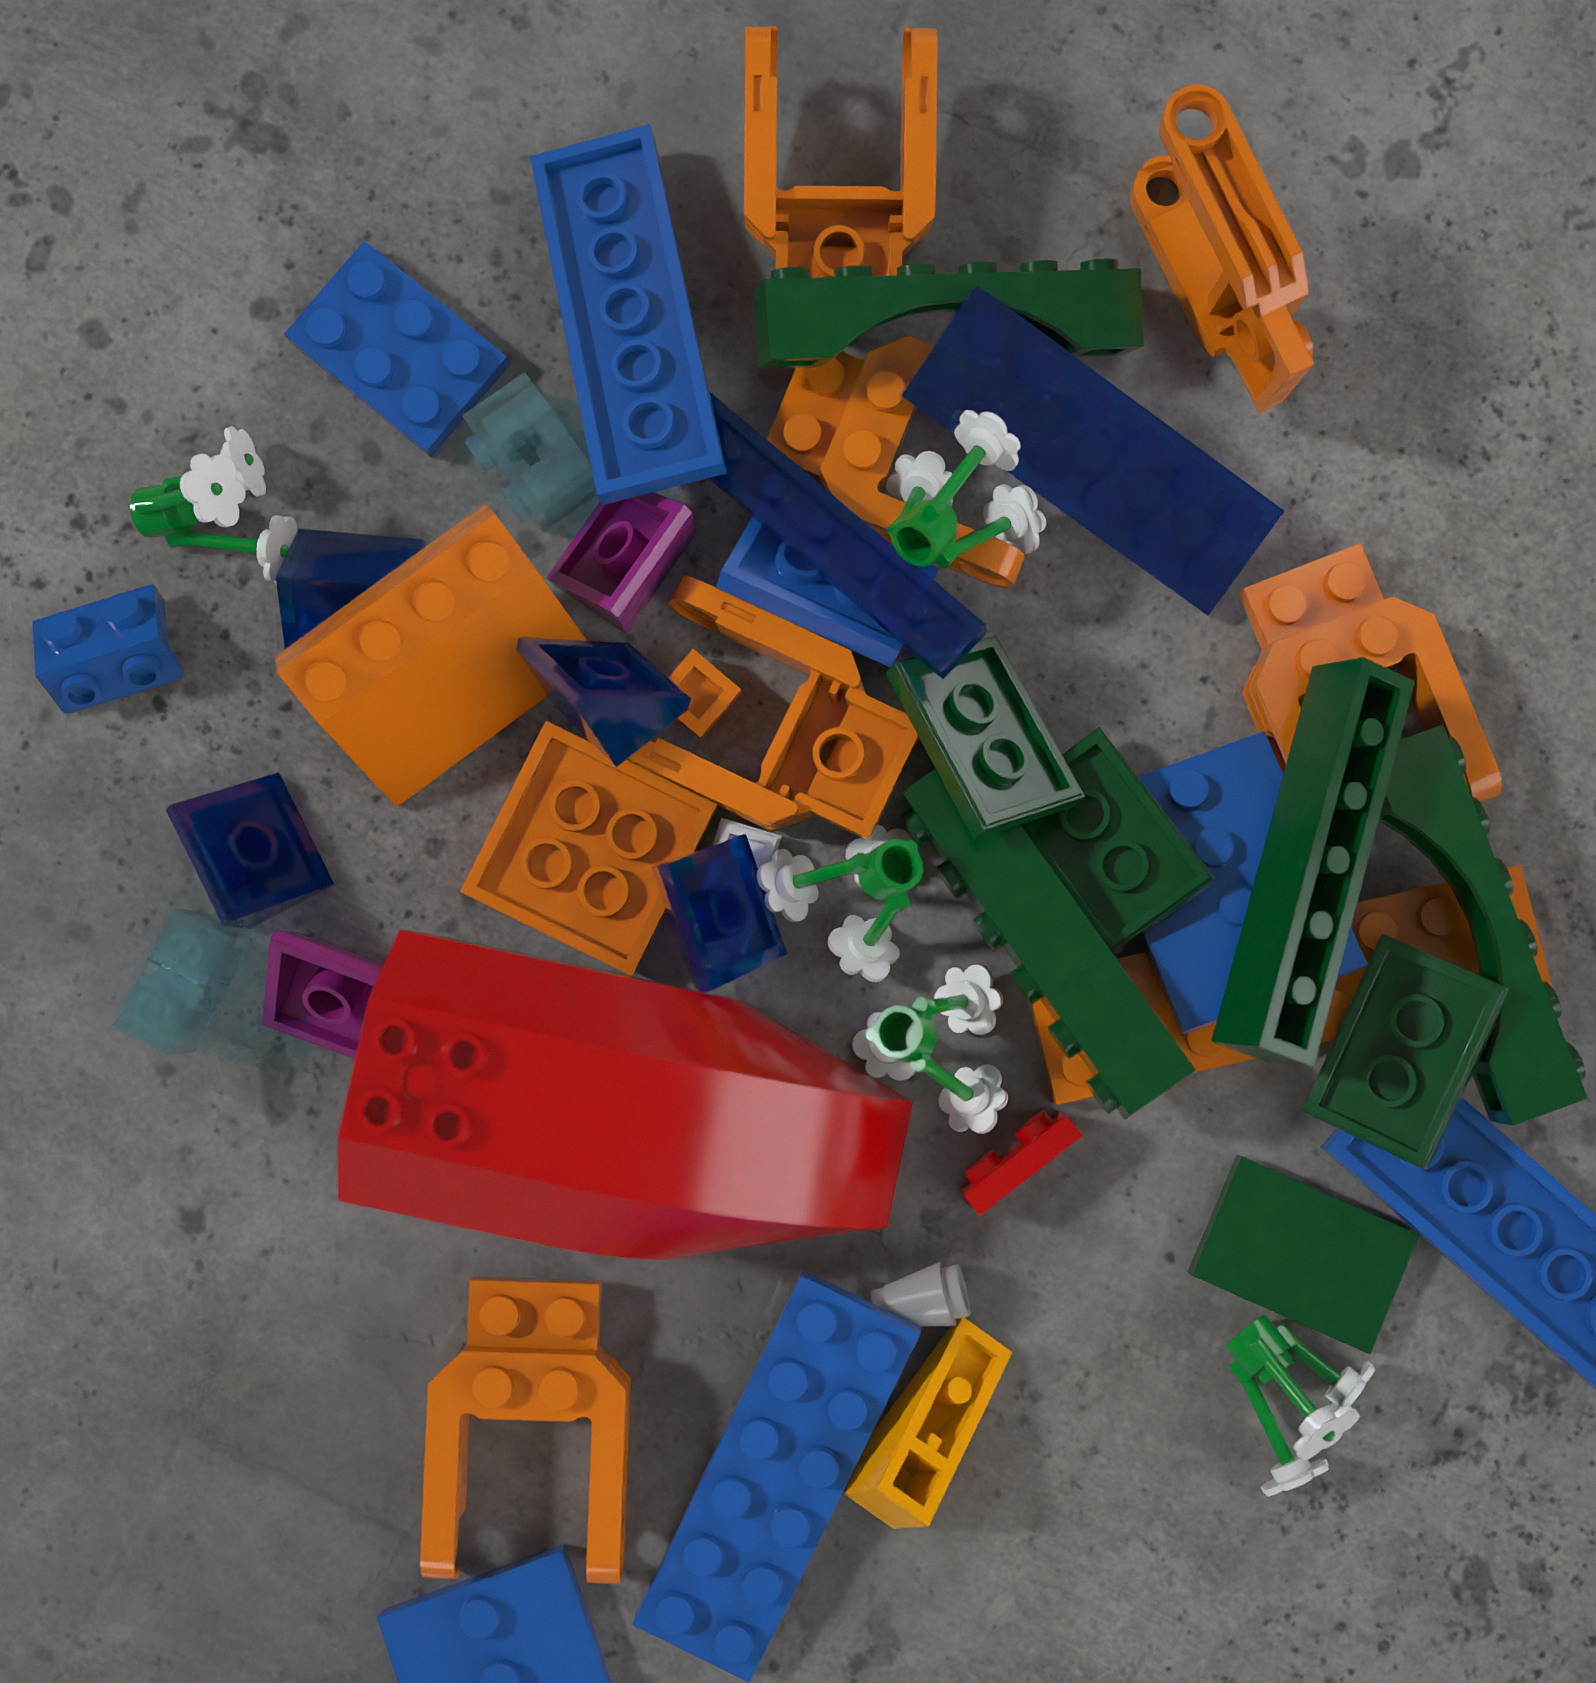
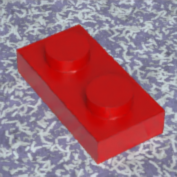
[958,1110,1083,1216]

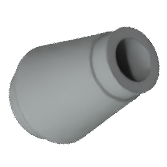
[871,1261,971,1327]

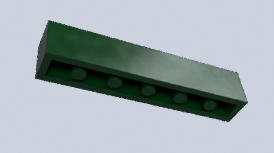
[1211,657,1415,1067]
[900,769,1196,1120]

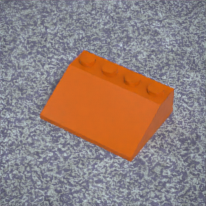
[275,503,599,807]

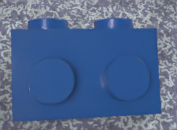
[32,584,183,714]

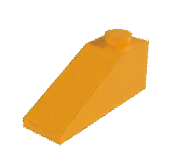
[843,1317,1013,1529]

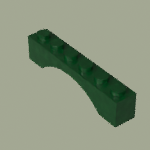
[753,258,1144,369]
[1378,725,1588,1126]

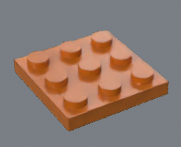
[460,721,718,977]

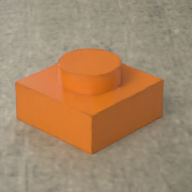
[652,649,742,740]

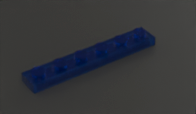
[708,392,987,680]

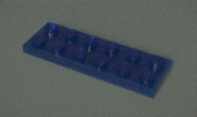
[899,285,1285,616]

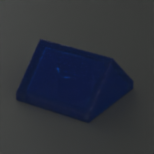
[275,528,425,649]
[516,637,691,767]
[166,772,335,929]
[651,833,788,993]

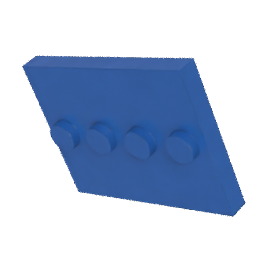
[1138,731,1368,1035]
[377,1544,612,1683]

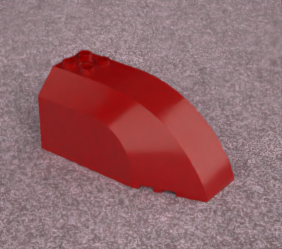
[337,929,913,1260]

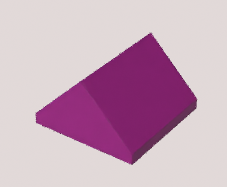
[546,492,697,634]
[262,930,384,1059]

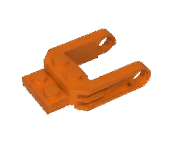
[744,26,938,320]
[1129,84,1314,414]
[761,335,1082,588]
[1238,543,1502,802]
[598,576,919,841]
[420,1276,632,1584]

